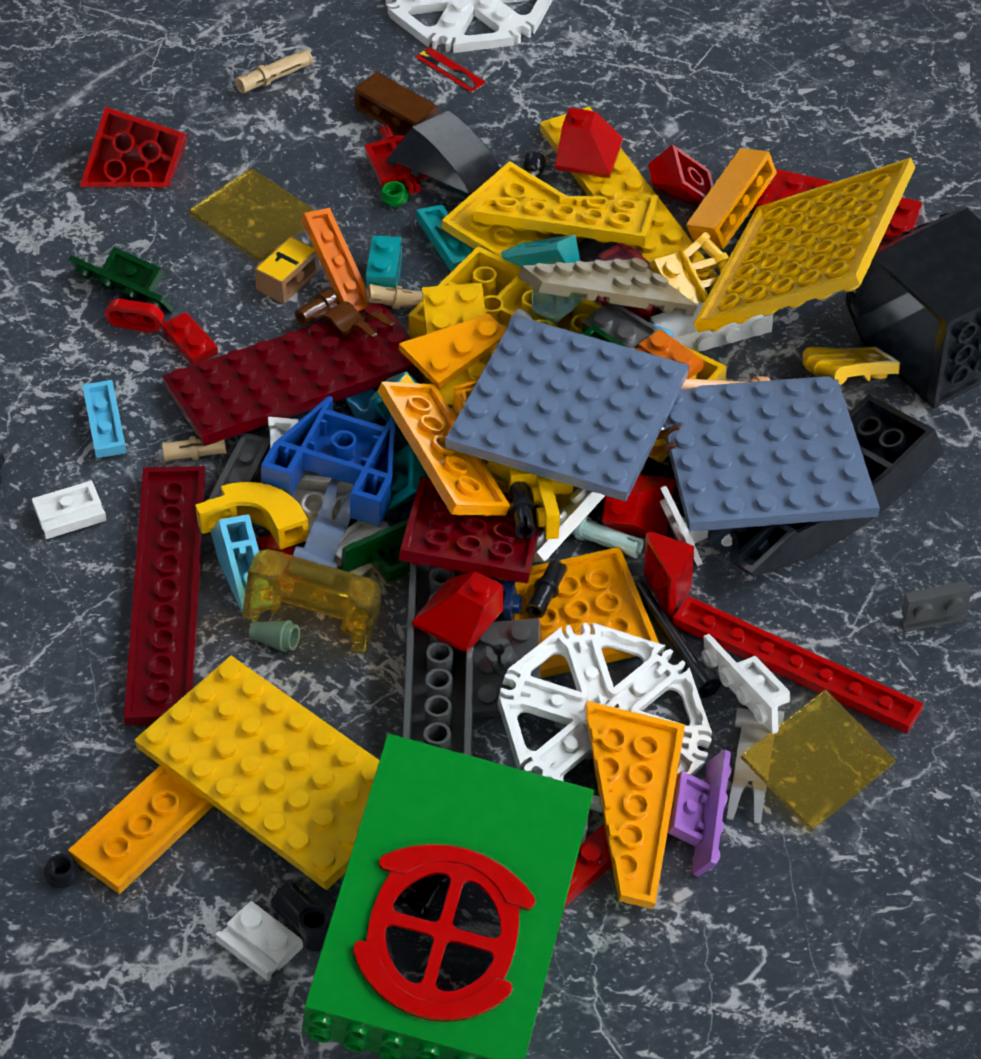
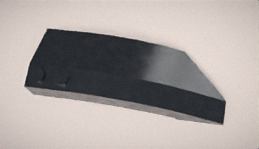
[730,394,944,577]

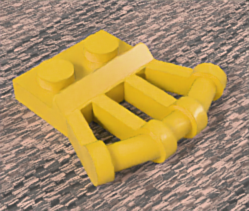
[649,232,729,310]
[802,347,900,384]

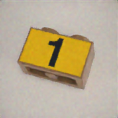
[255,236,320,304]

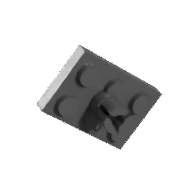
[473,618,541,718]

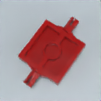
[364,125,429,194]

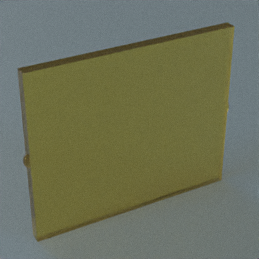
[190,168,316,262]
[741,689,896,831]

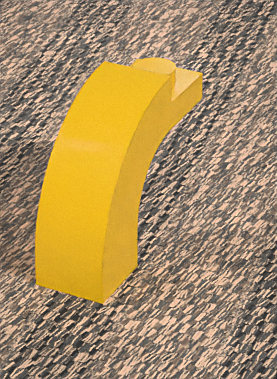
[195,482,309,550]

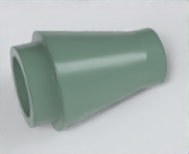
[249,620,300,653]

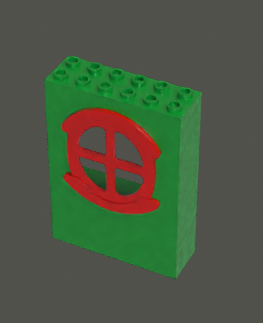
[301,733,594,1059]

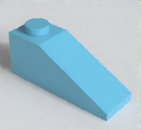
[211,514,274,612]

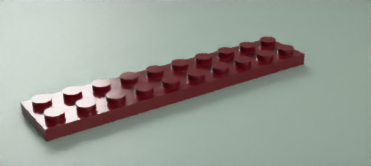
[124,466,206,725]

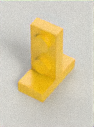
[508,467,573,540]

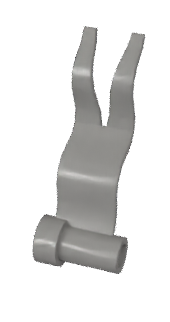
[727,708,785,824]

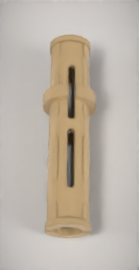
[235,48,313,94]

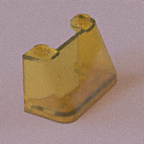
[242,549,382,654]

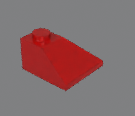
[555,107,623,179]
[648,144,714,206]
[602,474,675,538]
[412,571,503,653]

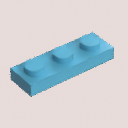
[82,380,127,458]

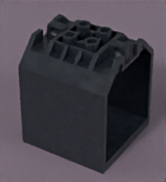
[845,208,981,409]

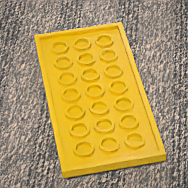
[134,656,380,890]

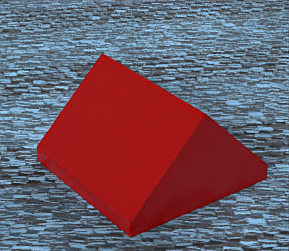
[644,532,695,621]

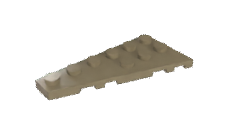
[518,258,698,316]

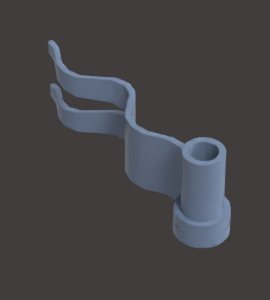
[289,478,352,582]

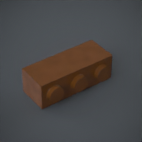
[354,71,439,135]

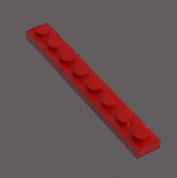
[672,596,924,734]

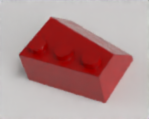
[79,106,189,187]

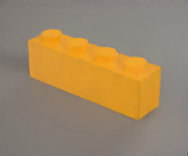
[686,148,777,250]

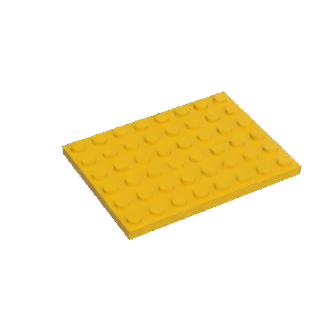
[693,158,915,333]

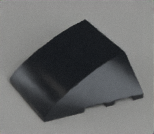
[387,111,501,198]

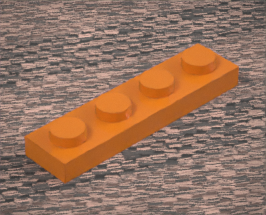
[301,208,373,312]

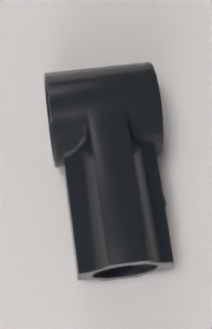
[271,883,330,951]

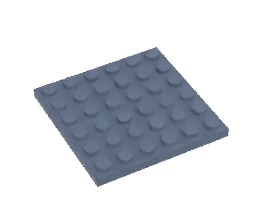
[445,315,689,502]
[663,376,880,532]

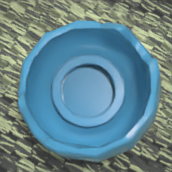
[346,389,384,423]

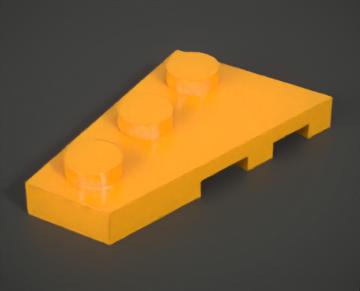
[399,314,506,389]

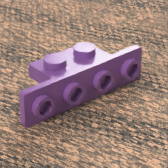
[667,749,731,877]

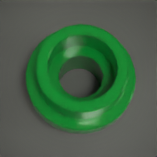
[380,181,408,207]

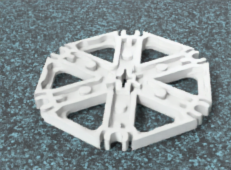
[385,0,553,53]
[497,623,712,813]

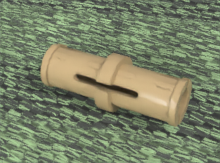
[366,284,423,309]
[162,436,226,462]

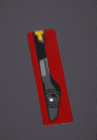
[416,47,486,92]

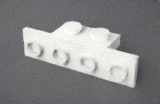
[702,634,790,734]

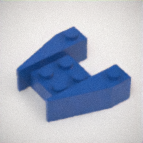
[261,396,395,527]

